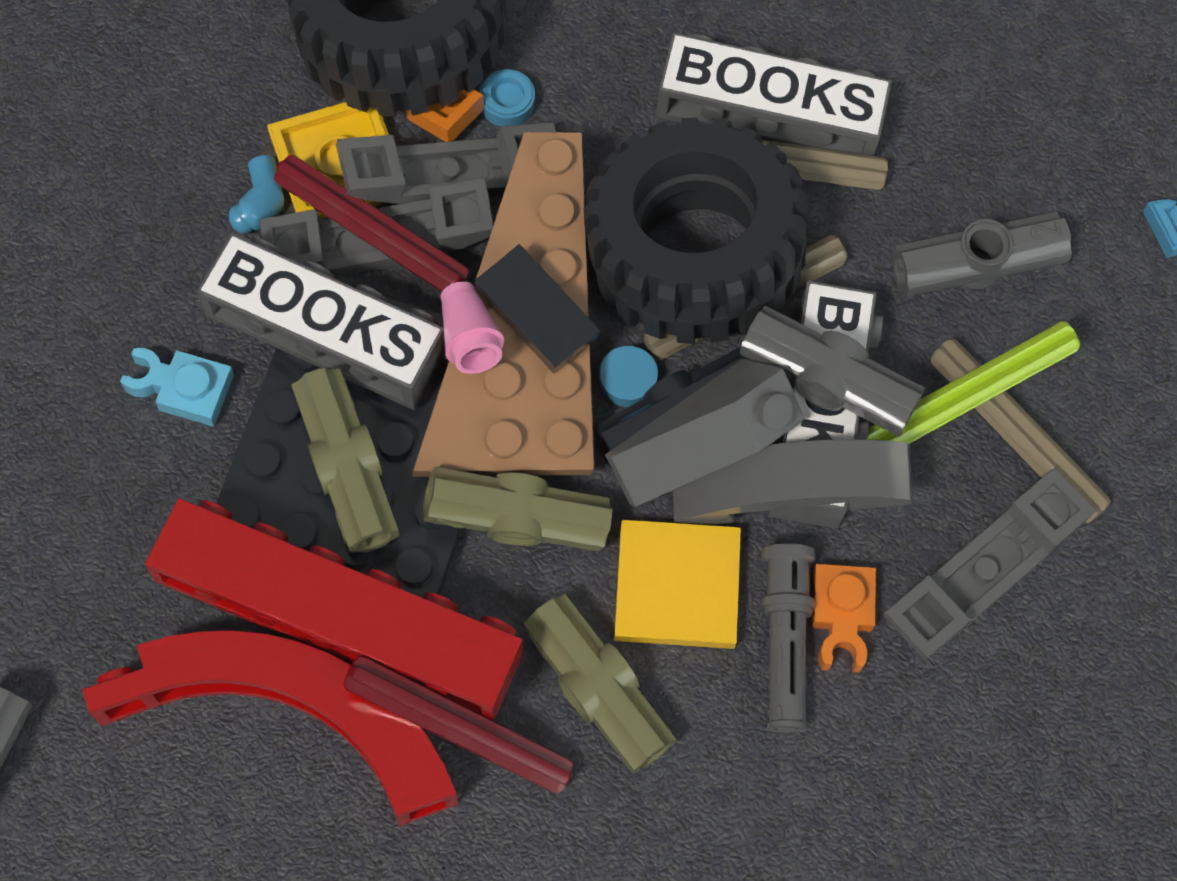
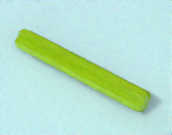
[867,321,1080,444]

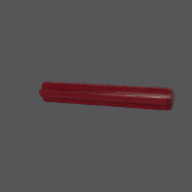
[274,155,471,292]
[343,656,573,793]

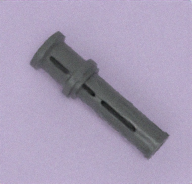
[761,543,816,733]

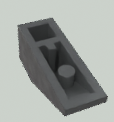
[605,359,805,507]

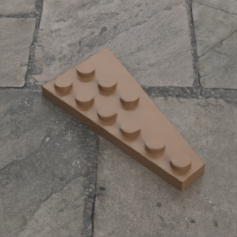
[412,132,594,477]

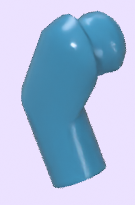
[228,155,285,234]

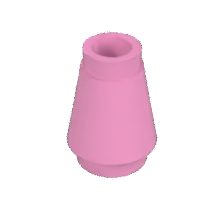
[440,282,504,374]

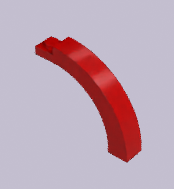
[82,631,458,827]

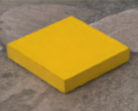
[267,102,389,219]
[614,520,741,649]

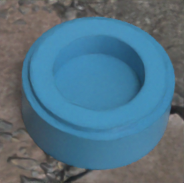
[480,69,535,127]
[599,346,658,407]

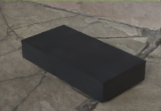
[474,244,600,374]

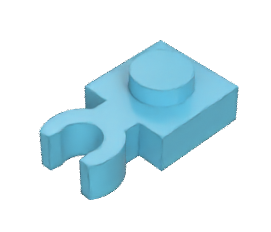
[120,348,234,427]

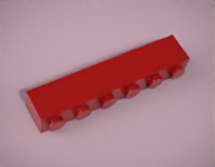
[145,498,523,721]

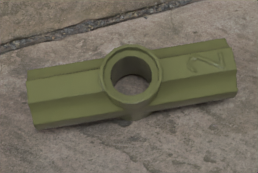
[291,367,399,553]
[423,467,612,552]
[523,594,676,774]

